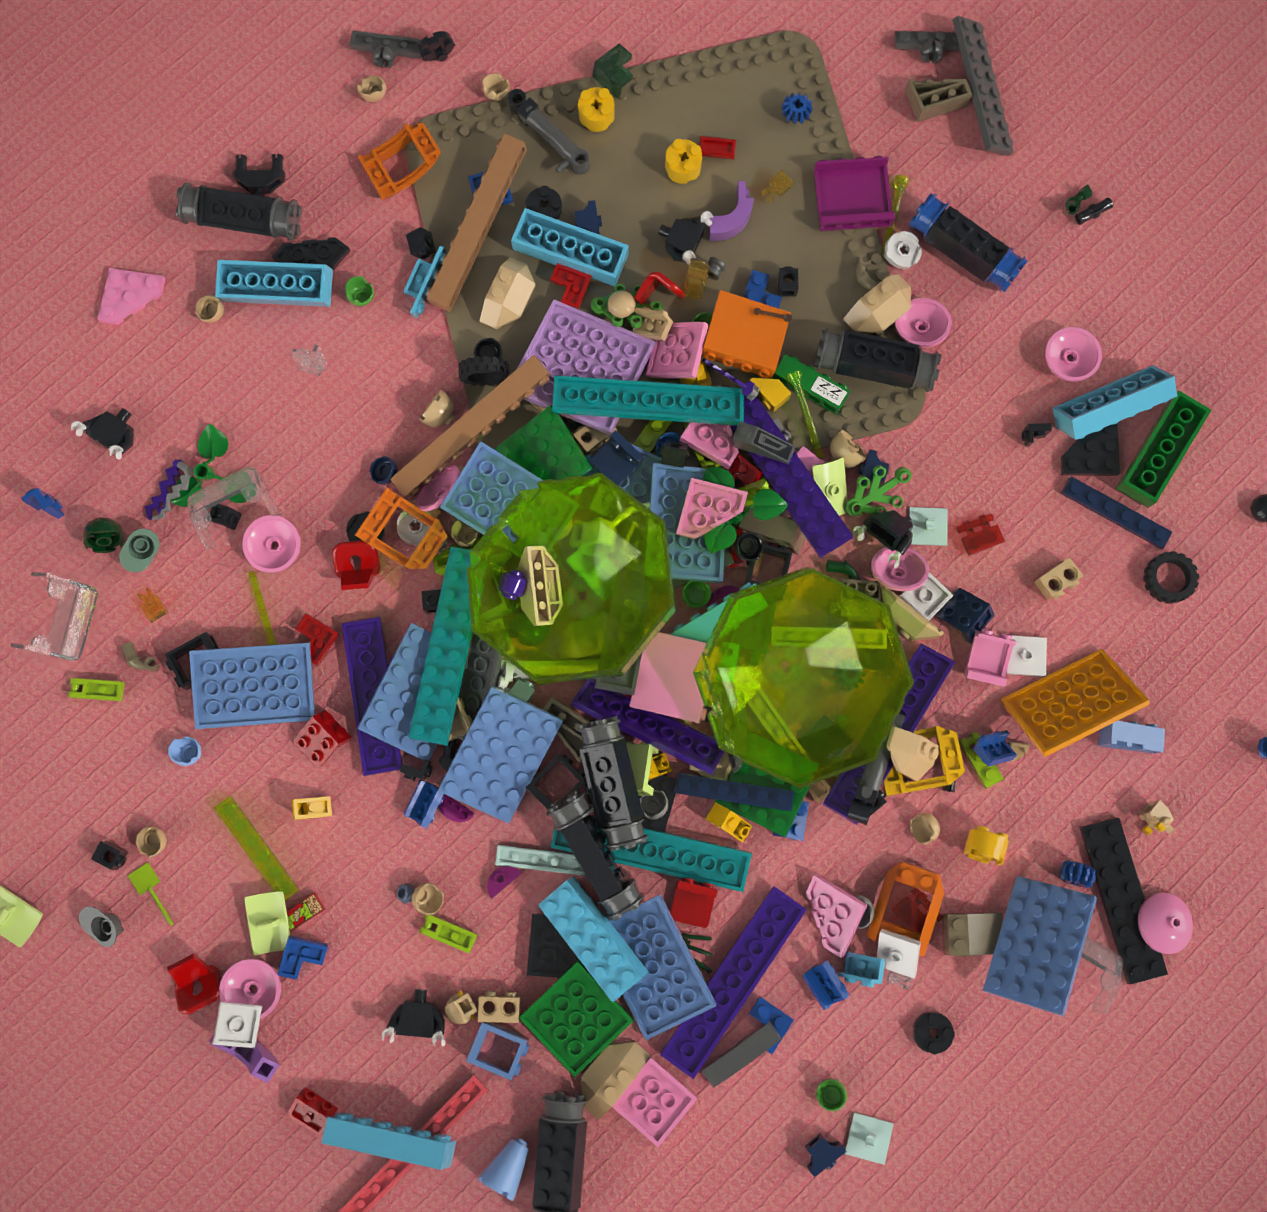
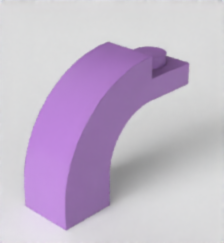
[709,181,753,241]
[209,1035,280,1083]

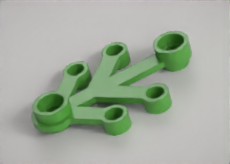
[591,284,663,328]
[846,465,912,516]

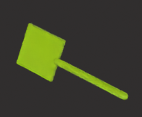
[128,862,174,926]

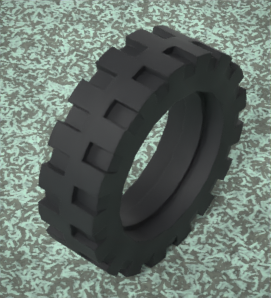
[459,356,509,386]
[1143,551,1199,604]

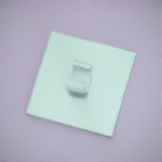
[909,507,947,546]
[845,1112,894,1165]

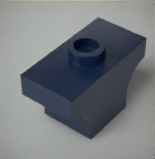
[574,200,602,235]
[858,449,889,491]
[805,1133,847,1178]

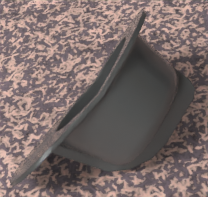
[79,906,124,947]

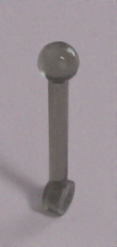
[753,308,792,322]

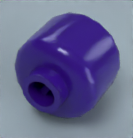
[498,569,527,600]

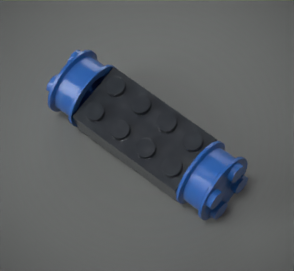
[908,193,1028,292]

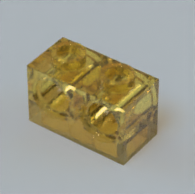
[684,260,709,300]

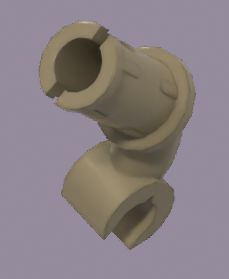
[856,254,878,292]
[121,642,160,672]

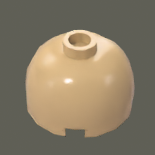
[419,390,454,428]
[830,430,866,468]

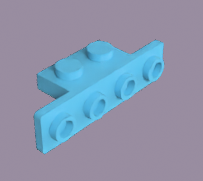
[403,246,447,318]

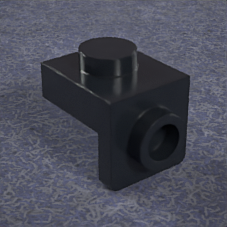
[400,760,433,781]

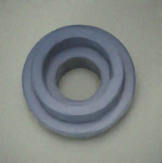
[397,883,414,904]

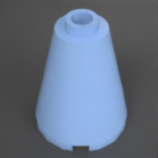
[478,1137,529,1201]

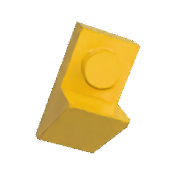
[292,796,332,820]

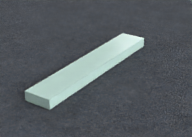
[495,845,586,876]

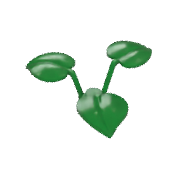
[170,424,258,507]
[702,467,787,554]

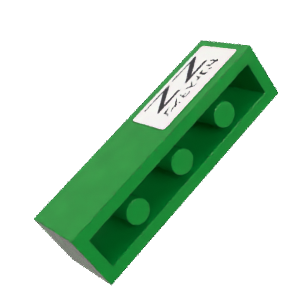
[772,354,851,415]

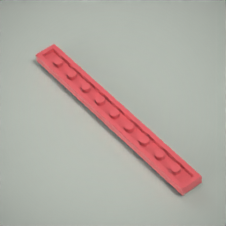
[339,1075,488,1212]

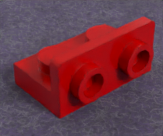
[286,1087,338,1137]

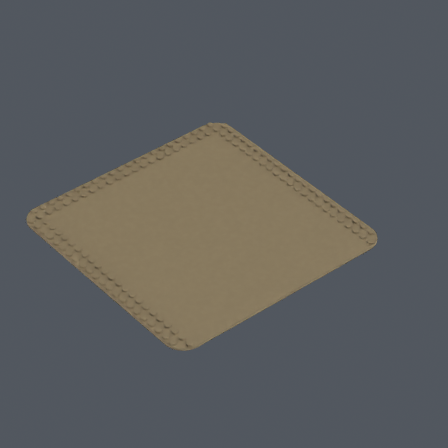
[405,31,926,511]

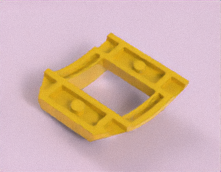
[881,726,965,796]

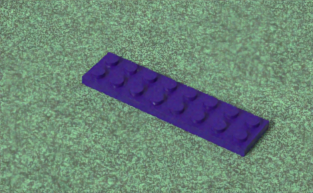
[342,617,402,776]
[571,678,728,775]

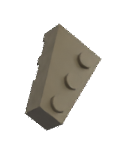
[905,79,973,122]
[739,507,805,555]
[543,697,591,762]

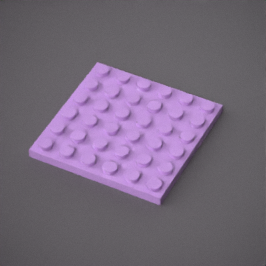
[517,300,656,435]

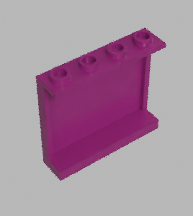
[814,156,895,231]

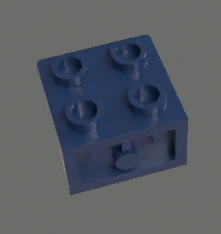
[590,430,643,487]
[937,588,995,644]

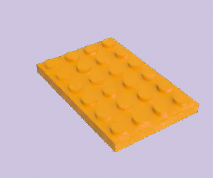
[1001,649,1149,757]

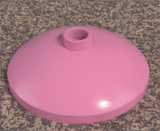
[895,298,952,347]
[1045,327,1102,382]
[415,465,461,511]
[243,515,301,573]
[871,547,929,591]
[1138,893,1193,954]
[219,959,281,1019]

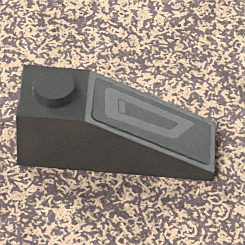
[733,422,796,464]

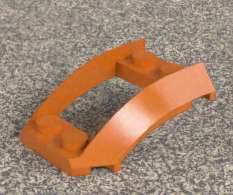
[358,123,441,200]
[355,488,447,569]
[867,860,945,956]

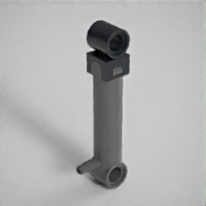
[508,89,590,175]
[847,709,905,825]

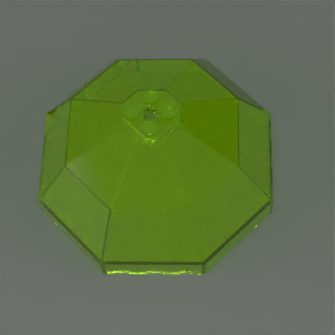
[467,473,676,685]
[693,567,914,788]

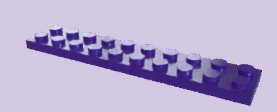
[730,396,853,558]
[823,643,955,826]
[660,886,807,1079]

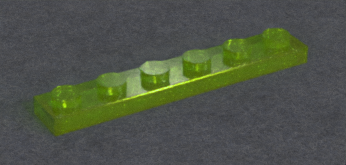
[214,796,300,902]

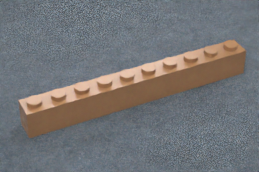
[427,134,527,313]
[390,355,551,497]

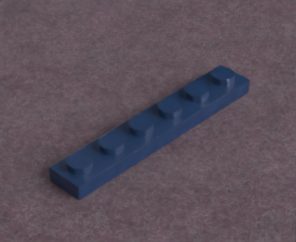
[1061,476,1172,549]
[674,773,795,812]

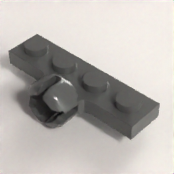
[349,30,422,69]
[894,31,960,64]

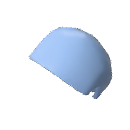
[168,736,202,766]

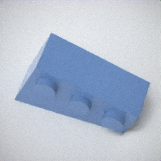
[1098,720,1165,754]

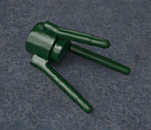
[681,932,712,973]

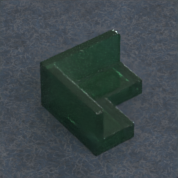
[592,43,633,98]

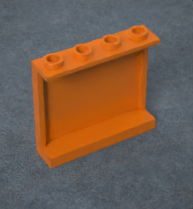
[701,290,791,378]

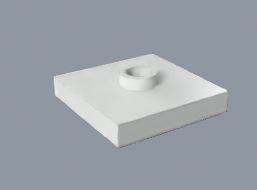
[899,572,954,620]
[1006,636,1047,677]
[877,929,921,979]
[213,1001,262,1048]

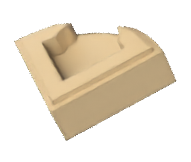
[1008,742,1030,762]

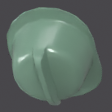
[119,529,159,573]

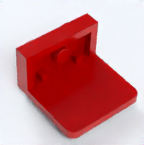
[294,710,352,768]
[670,877,718,928]

